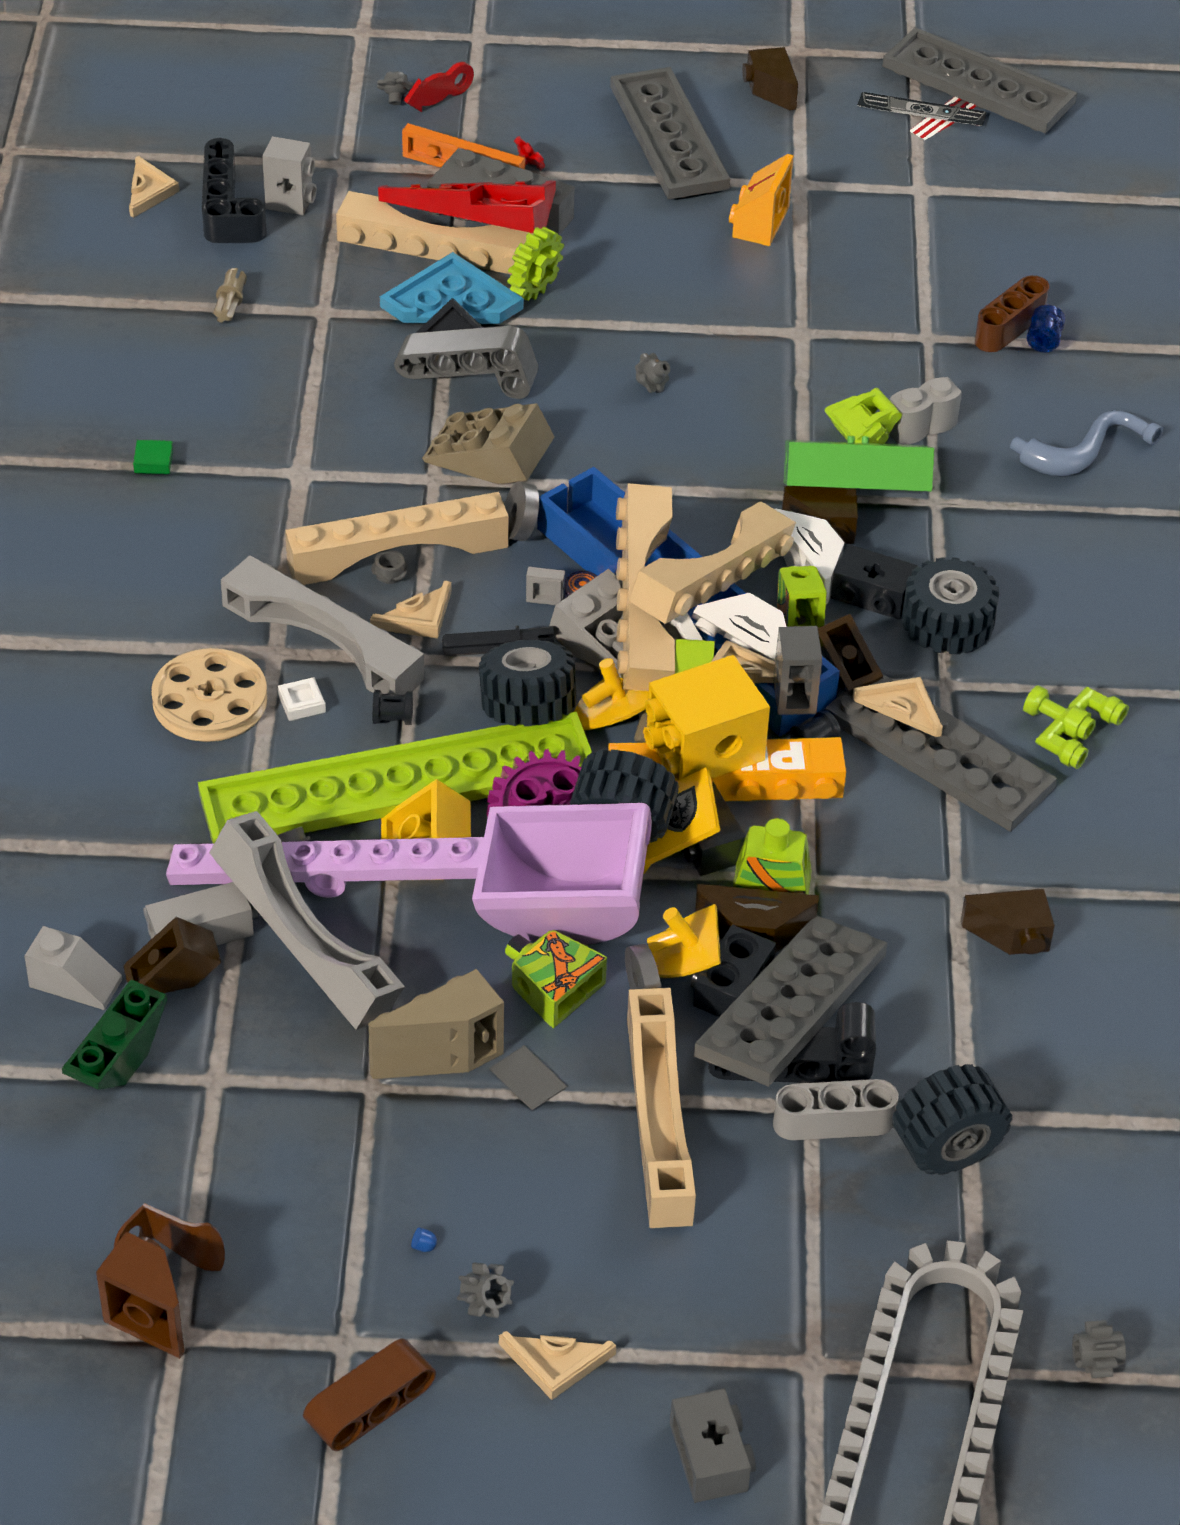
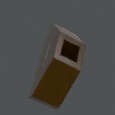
[695,884,819,953]

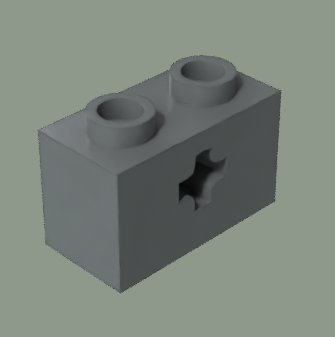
[773,626,822,715]
[670,1388,756,1503]

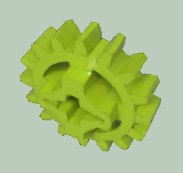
[507,227,564,301]

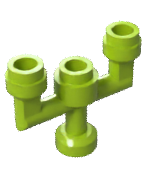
[1023,685,1129,769]

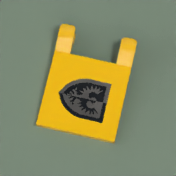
[643,767,720,874]

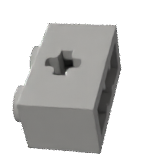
[263,136,317,215]

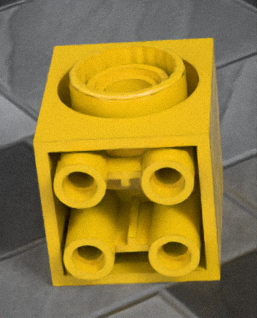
[643,655,770,781]

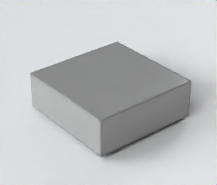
[526,567,565,605]

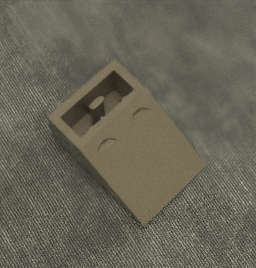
[422,403,555,484]
[368,969,504,1079]

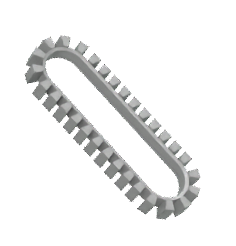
[818,1240,1023,1525]

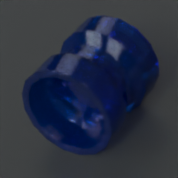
[1026,305,1066,353]

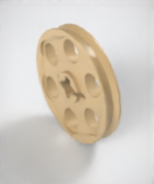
[152,648,267,742]

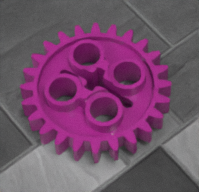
[487,749,581,817]

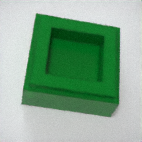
[133,440,173,474]

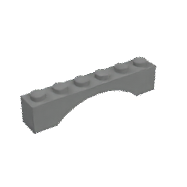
[221,555,424,695]
[209,811,405,1030]

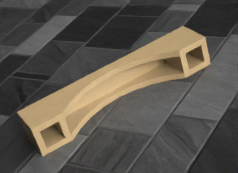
[336,191,533,275]
[616,483,675,691]
[285,492,509,585]
[629,501,796,624]
[627,988,696,1228]

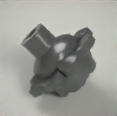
[377,71,414,105]
[635,353,670,393]

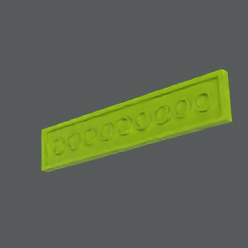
[198,711,592,844]

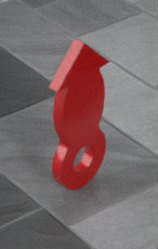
[403,61,474,112]

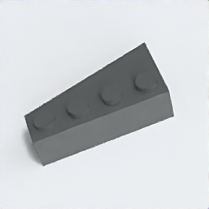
[427,148,575,235]

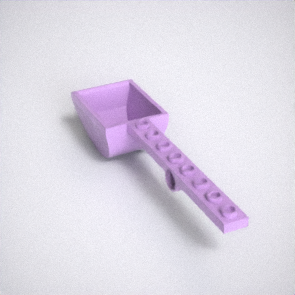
[166,803,652,945]

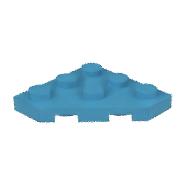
[380,252,524,324]

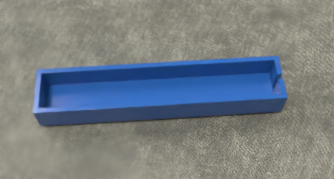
[537,467,840,737]

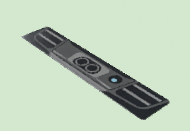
[857,92,986,126]

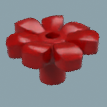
[514,136,545,171]

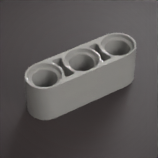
[773,1079,899,1140]

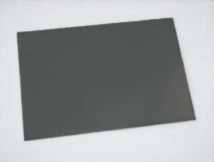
[489,1045,568,1110]

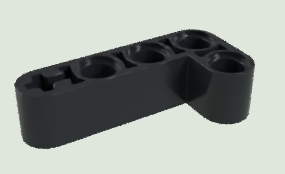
[202,138,267,243]
[708,1002,876,1083]

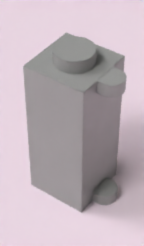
[143,882,258,945]

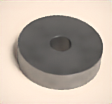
[505,481,539,541]
[625,943,661,989]

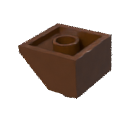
[96,1232,185,1359]

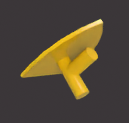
[573,658,649,730]
[647,904,721,978]

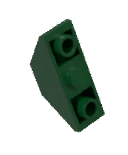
[61,980,167,1090]

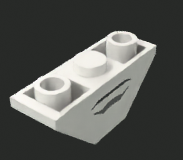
[775,508,844,604]
[692,593,786,662]

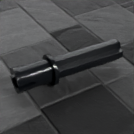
[442,625,554,656]

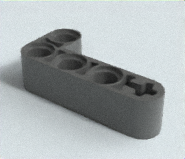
[394,326,539,399]

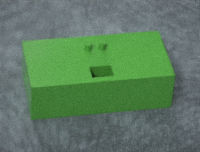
[783,436,934,491]

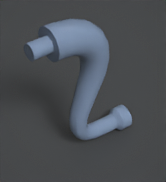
[1010,410,1163,476]

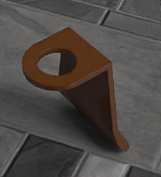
[114,1203,225,1271]

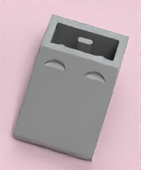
[549,569,676,679]

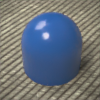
[411,1227,437,1252]

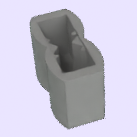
[889,377,962,445]

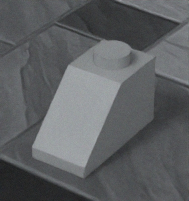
[24,926,122,1010]

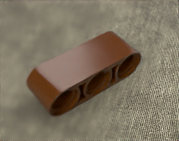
[974,275,1049,352]
[303,1338,436,1451]

